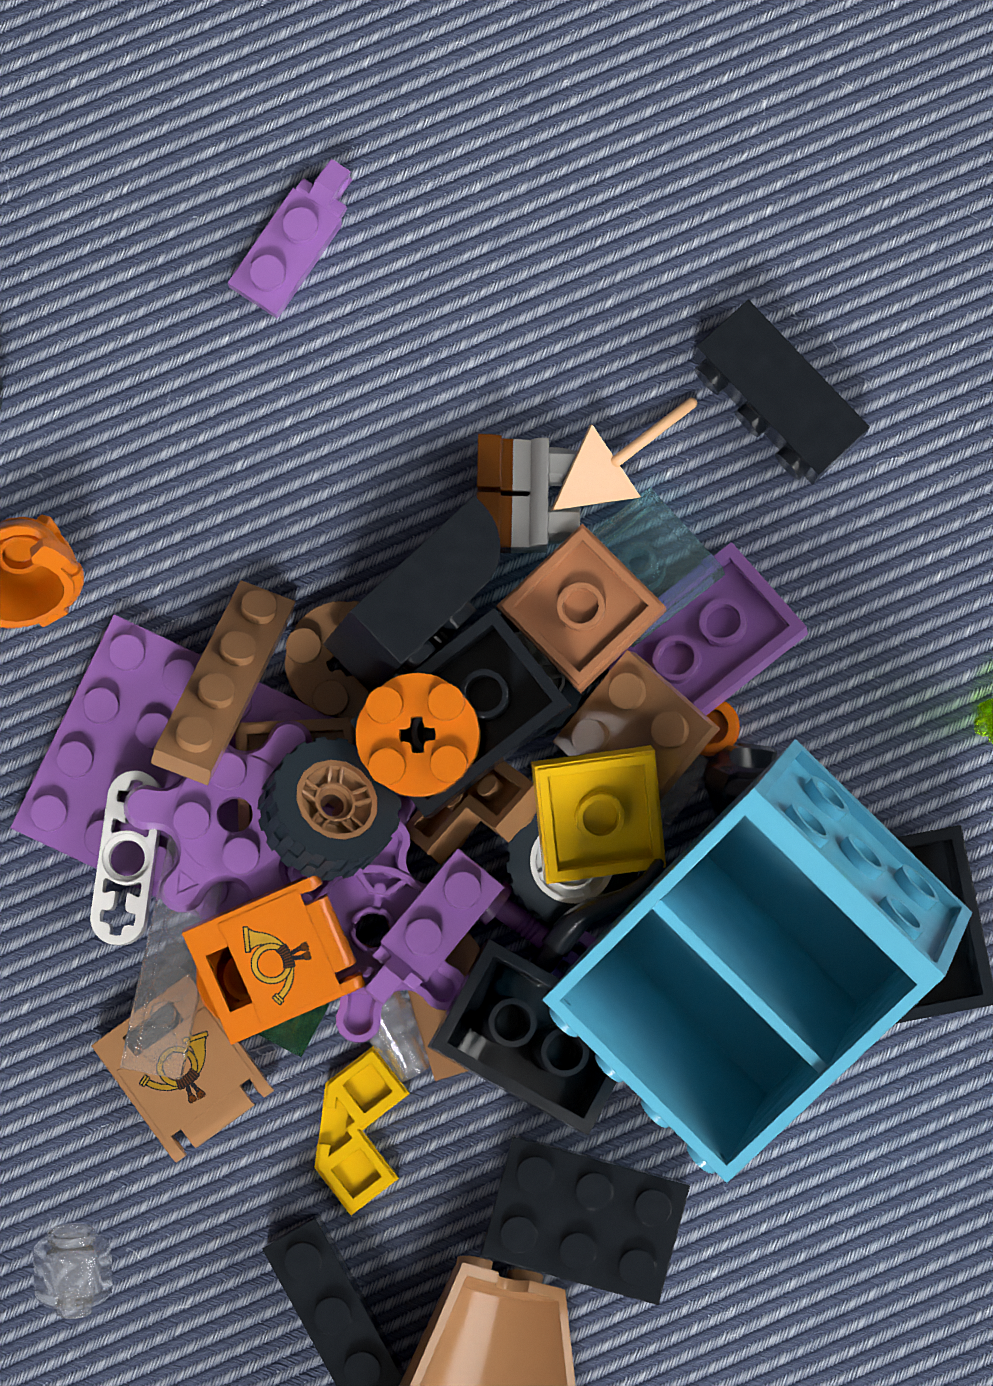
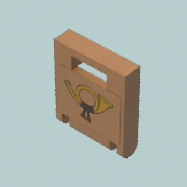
[91,974,275,1163]

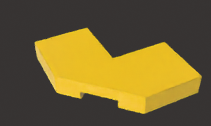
[314,1046,410,1215]

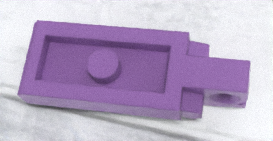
[228,159,352,319]
[364,849,504,1006]

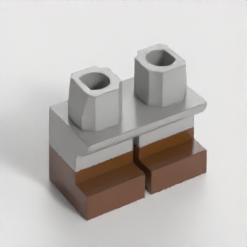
[477,434,580,553]

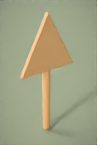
[551,397,697,511]

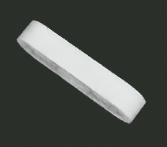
[90,771,162,946]

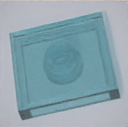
[592,487,725,648]

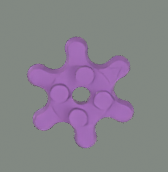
[123,720,334,913]
[285,822,464,1043]

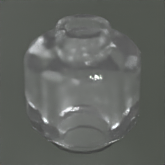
[33,1223,113,1319]

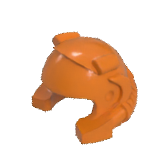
[0,515,84,629]

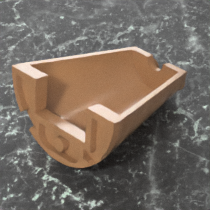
[399,1256,576,1386]

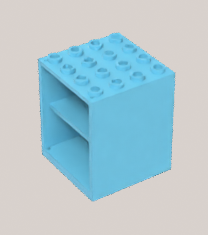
[542,739,972,1183]

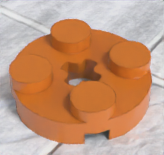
[356,673,480,797]

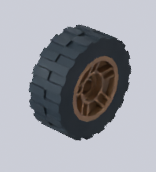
[257,737,401,881]

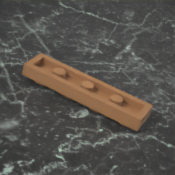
[151,580,295,786]

